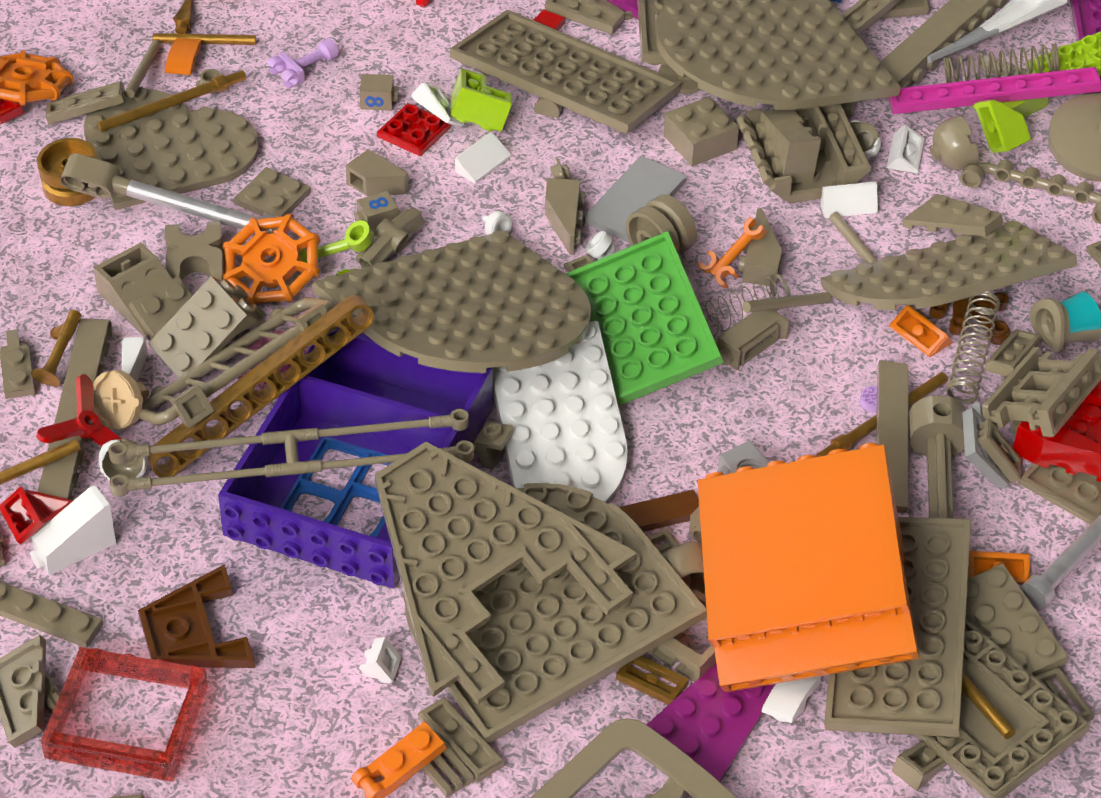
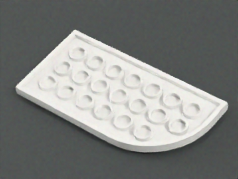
[492,321,627,503]

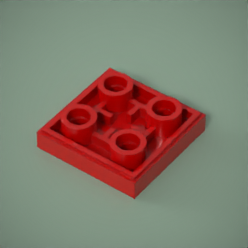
[377,103,451,157]

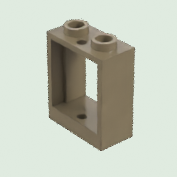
[648,588,716,682]

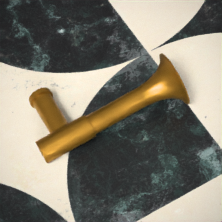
[31,309,82,387]

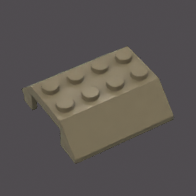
[736,104,871,203]

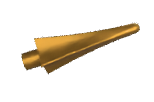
[173,0,192,34]

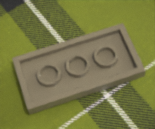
[966,563,1068,676]

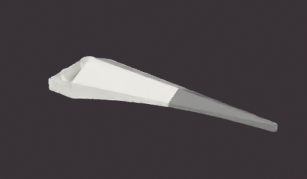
[927,0,1067,64]

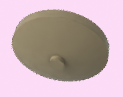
[1048,93,1101,182]

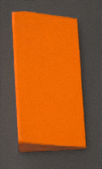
[888,305,953,358]
[968,551,1030,585]

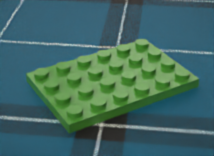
[566,231,724,406]

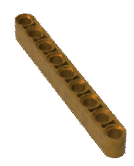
[148,295,374,478]

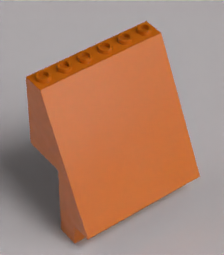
[698,443,920,693]

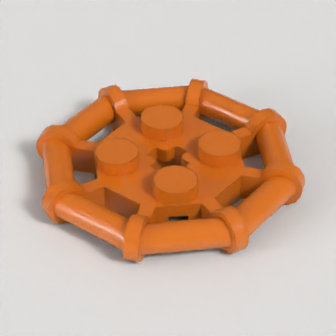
[0,50,73,106]
[222,213,321,305]

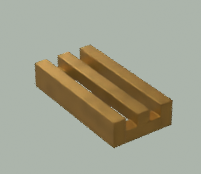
[616,656,689,705]

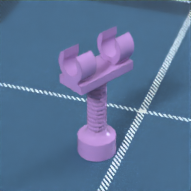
[267,38,339,89]

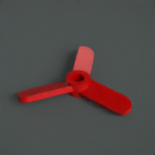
[36,374,122,447]

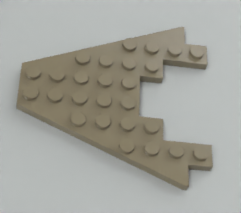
[375,442,636,705]

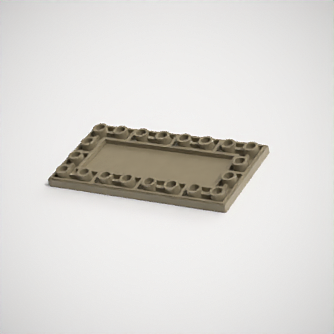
[915,619,1090,798]

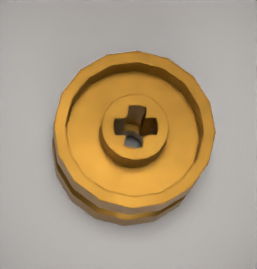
[36,138,98,207]

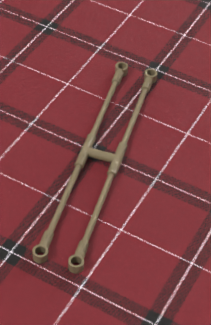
[108,409,474,497]

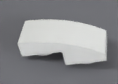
[762,676,822,723]

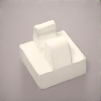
[359,637,402,683]

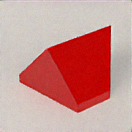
[0,486,74,545]

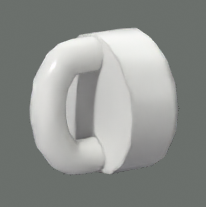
[482,211,512,235]
[586,231,615,260]

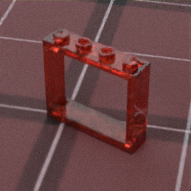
[41,647,208,782]

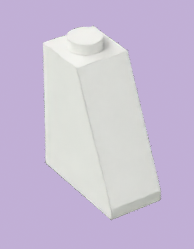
[30,485,116,576]

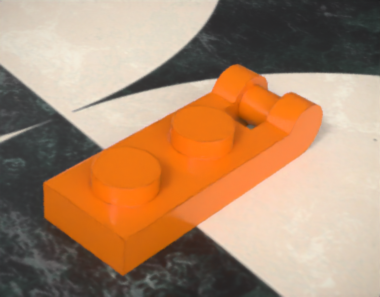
[351,721,447,798]

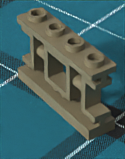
[982,347,1101,437]

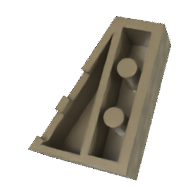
[756,110,821,183]

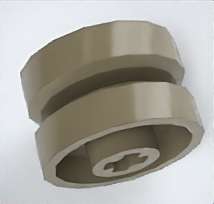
[626,194,697,254]

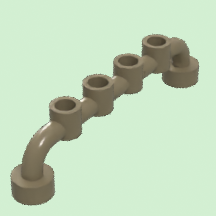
[960,160,1101,224]

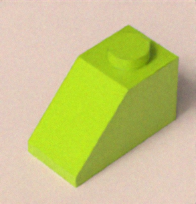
[974,99,1031,153]

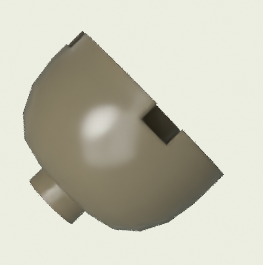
[929,115,979,171]

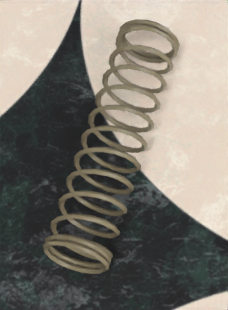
[944,43,1060,83]
[946,292,1000,404]

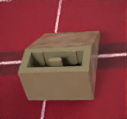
[94,242,172,338]

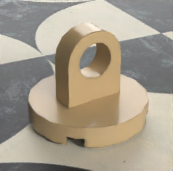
[93,370,149,430]

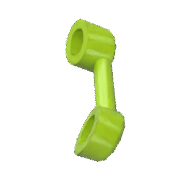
[276,220,374,263]

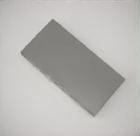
[583,156,687,244]

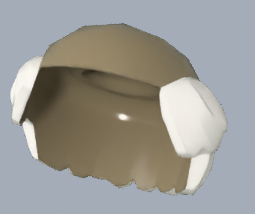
[849,120,881,159]
[99,439,148,481]

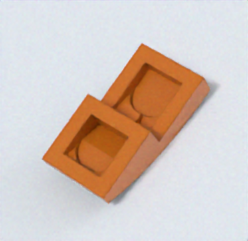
[165,38,202,75]

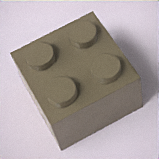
[664,96,739,166]

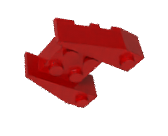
[1013,380,1101,482]

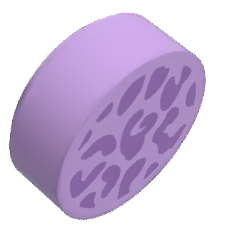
[860,386,877,413]

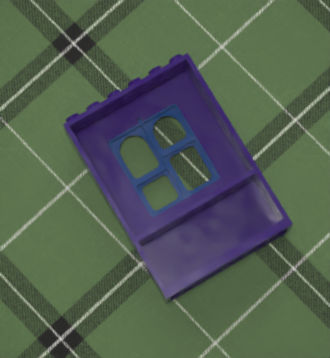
[218,327,493,589]

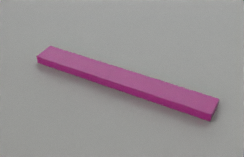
[888,67,1101,114]

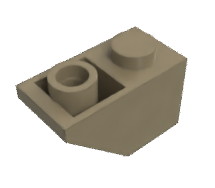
[346,149,409,196]

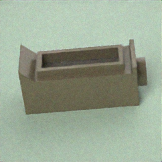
[717,310,789,370]

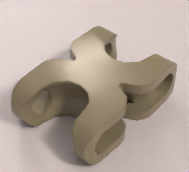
[165,221,224,281]

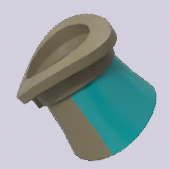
[1030,291,1101,354]

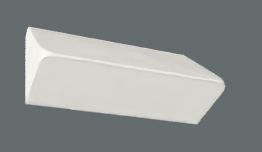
[886,124,925,173]
[455,132,511,184]
[820,181,878,218]

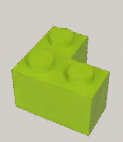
[451,68,512,132]

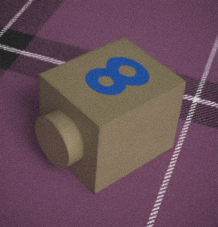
[360,74,399,111]
[354,191,398,234]

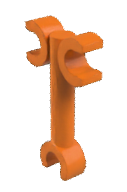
[697,217,767,289]

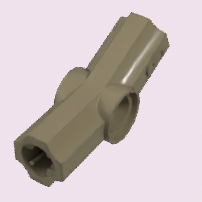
[356,208,425,268]

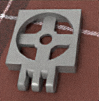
[962,402,1009,488]

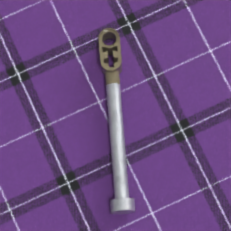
[60,153,276,234]
[1020,514,1101,610]

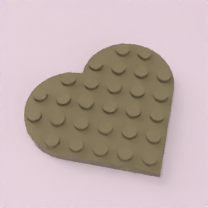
[84,87,259,210]

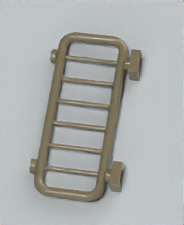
[139,297,337,428]

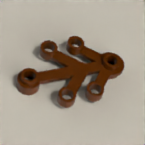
[929,292,1010,345]

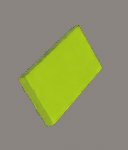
[1025,32,1101,77]

